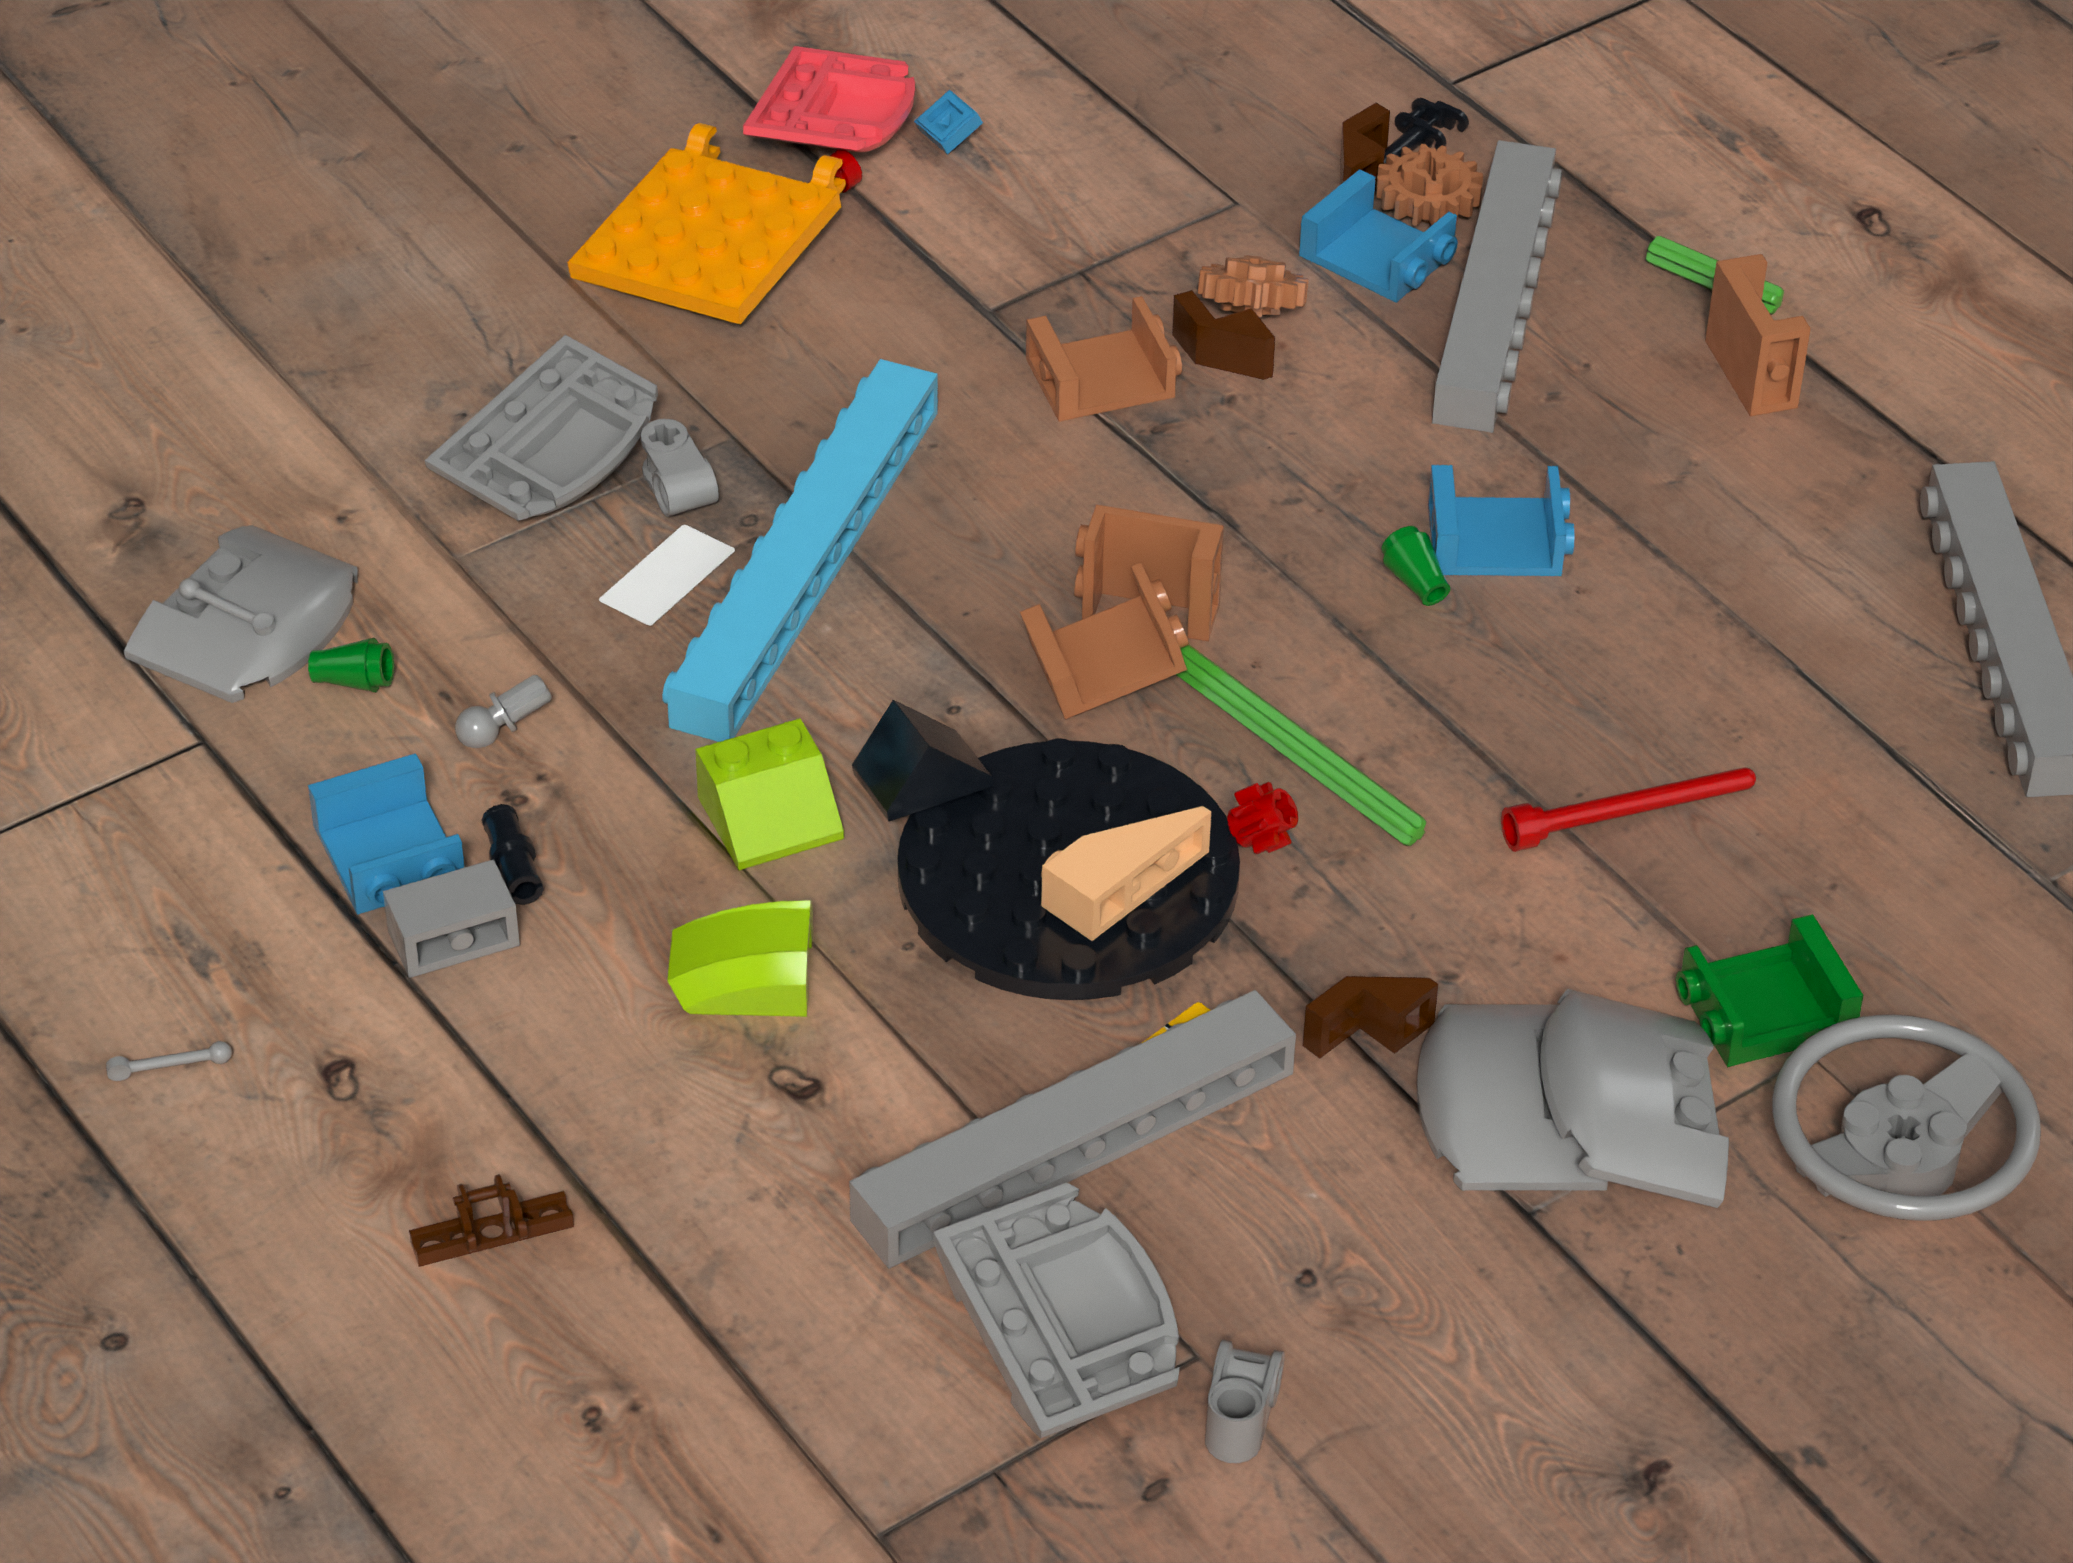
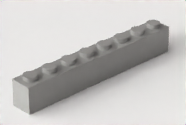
[1432,140,1563,433]
[1920,461,2073,797]
[849,990,1296,1269]

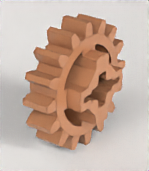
[1376,144,1483,226]
[1197,255,1309,317]

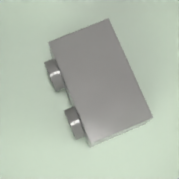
[383,859,520,978]

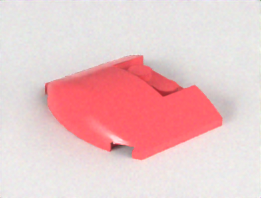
[743,46,915,152]

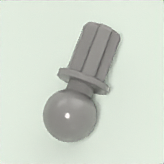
[455,675,552,748]

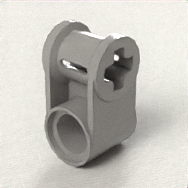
[641,418,719,517]
[1205,1339,1285,1463]

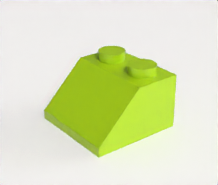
[695,718,844,871]

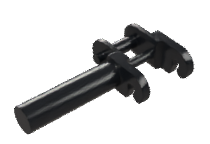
[1384,98,1469,164]

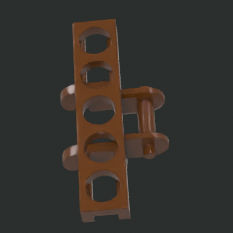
[409,1174,574,1267]

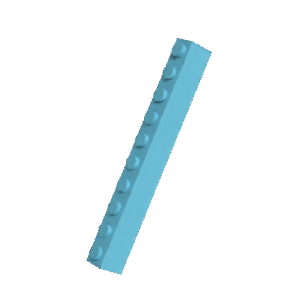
[662,359,938,742]

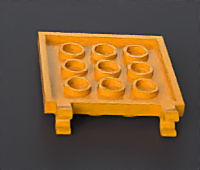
[567,123,846,325]

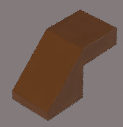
[1340,103,1390,191]
[1172,290,1275,380]
[1303,976,1438,1059]

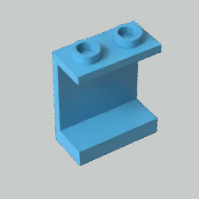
[1299,169,1458,303]
[1428,465,1575,576]
[308,753,464,915]

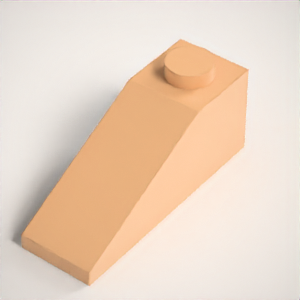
[1041,806,1211,941]

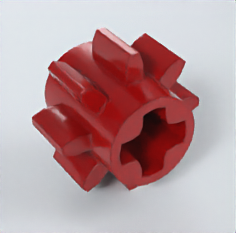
[1227,782,1298,854]

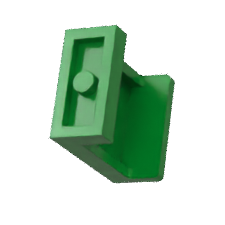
[1676,914,1864,1067]

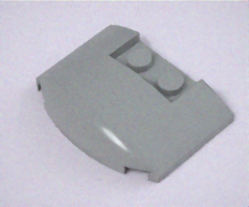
[425,335,658,521]
[124,525,358,703]
[1540,989,1729,1208]
[1417,1004,1608,1190]
[932,1182,1179,1439]

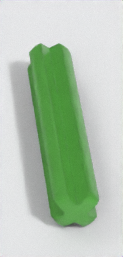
[1646,236,1784,314]

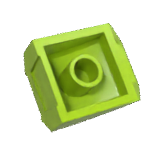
[667,900,813,1017]

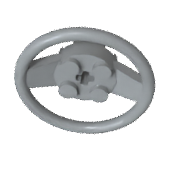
[1772,1014,2041,1221]

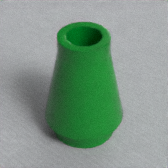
[1381,526,1450,606]
[308,638,394,692]

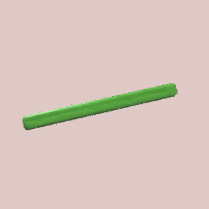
[1176,645,1426,846]

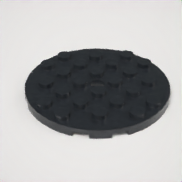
[897,738,1240,1000]

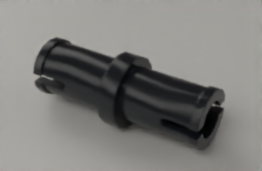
[481,804,544,905]

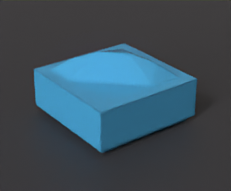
[914,90,983,155]

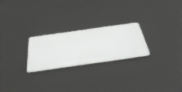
[599,525,735,626]

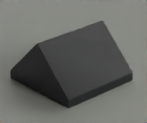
[852,700,994,822]

